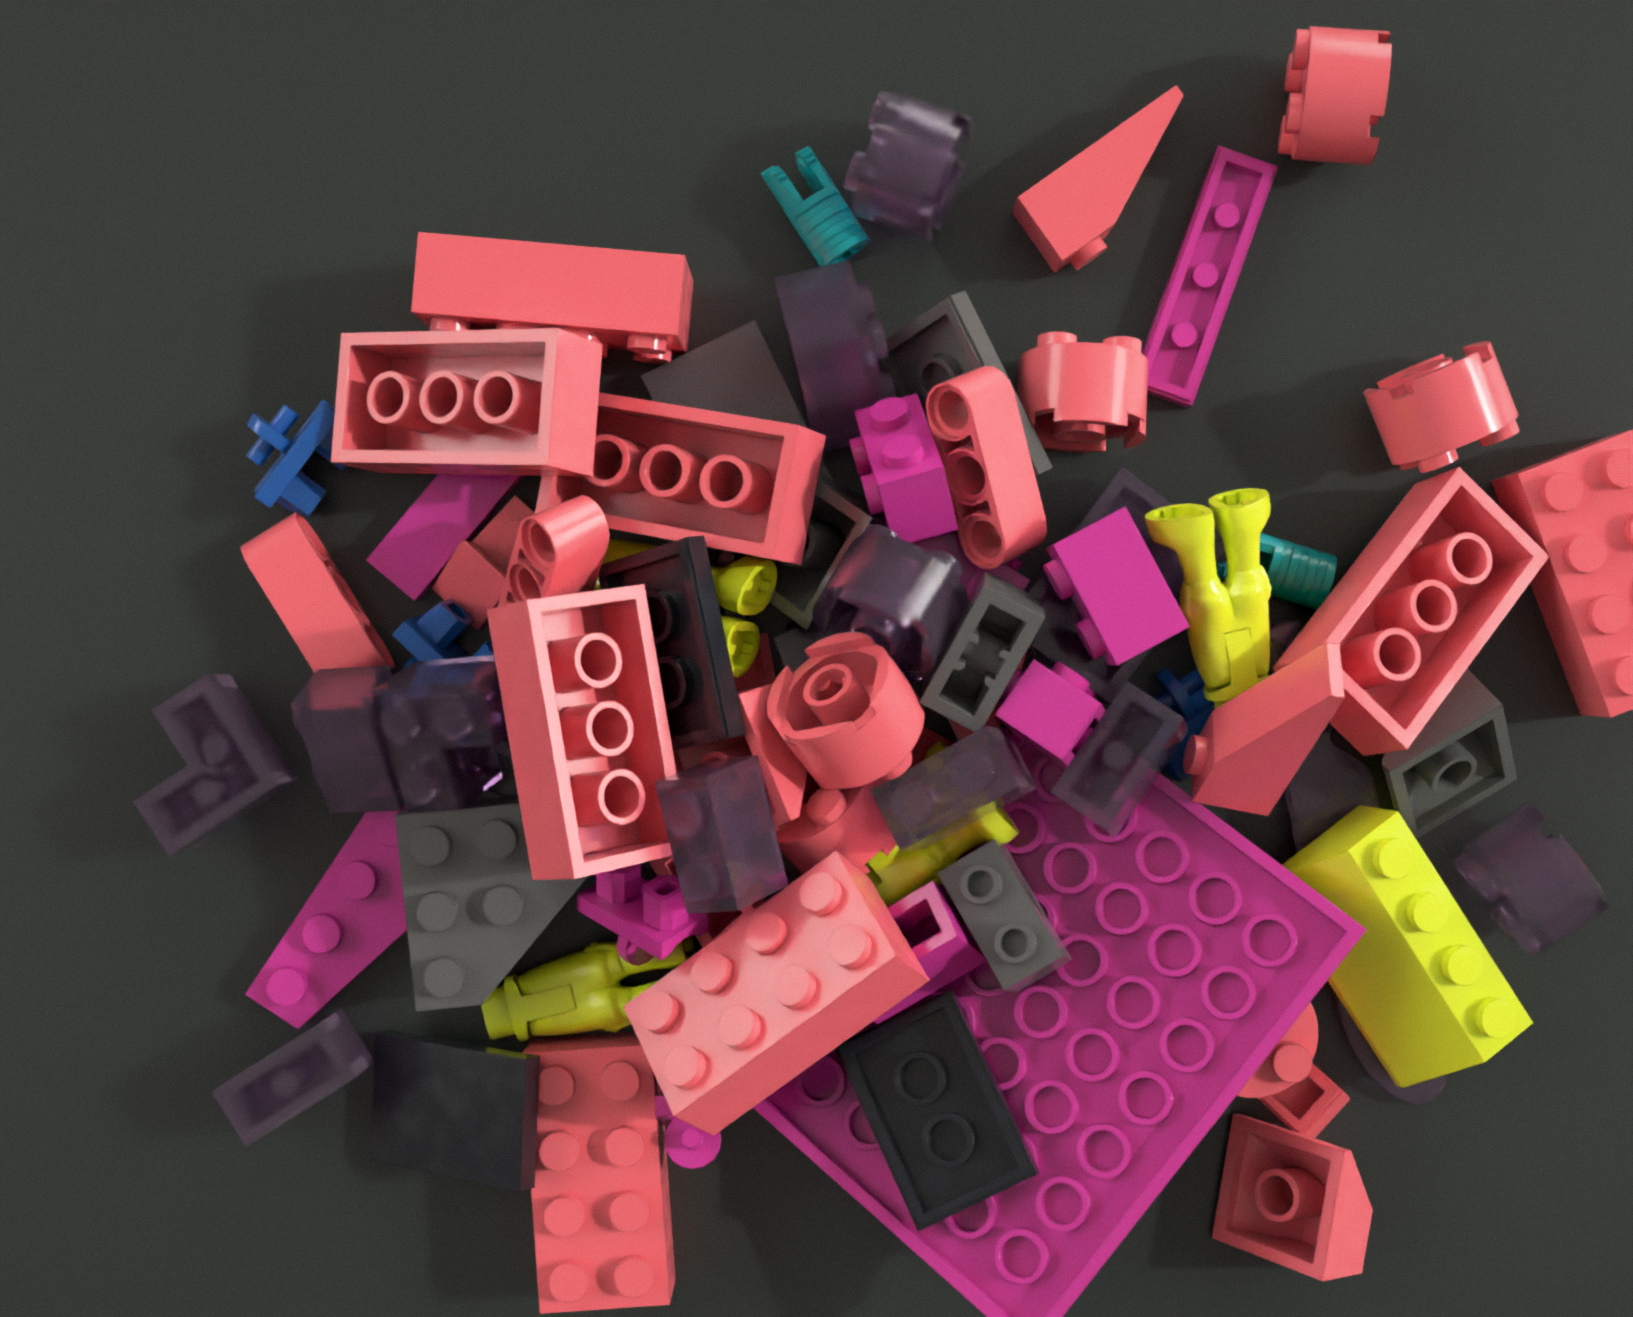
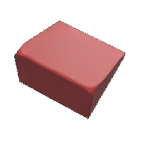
[1257,1063,1350,1138]

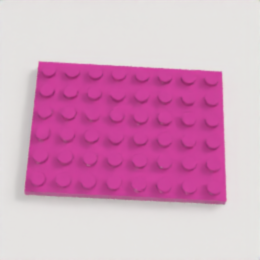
[753,733,1367,1317]

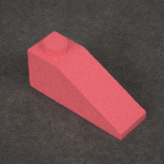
[1011,85,1184,273]
[1183,642,1345,816]

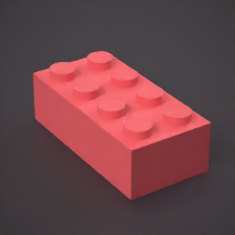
[411,232,694,364]
[331,328,603,477]
[535,392,826,565]
[1491,429,1633,718]
[1272,467,1549,756]
[486,584,690,880]
[623,851,930,1136]
[522,1031,676,1314]

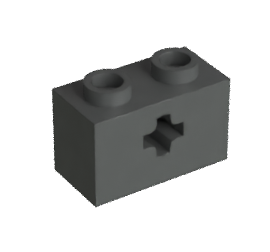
[919,570,1045,734]
[937,839,1073,993]

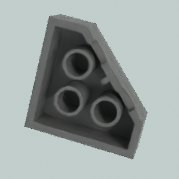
[395,795,588,1012]

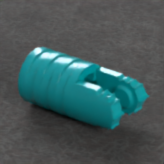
[761,146,870,272]
[1216,533,1337,610]

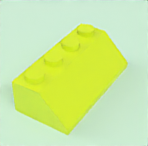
[1282,805,1533,1088]

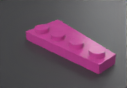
[245,781,424,1029]

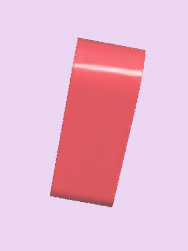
[926,366,1047,570]
[497,495,610,607]
[240,512,395,702]

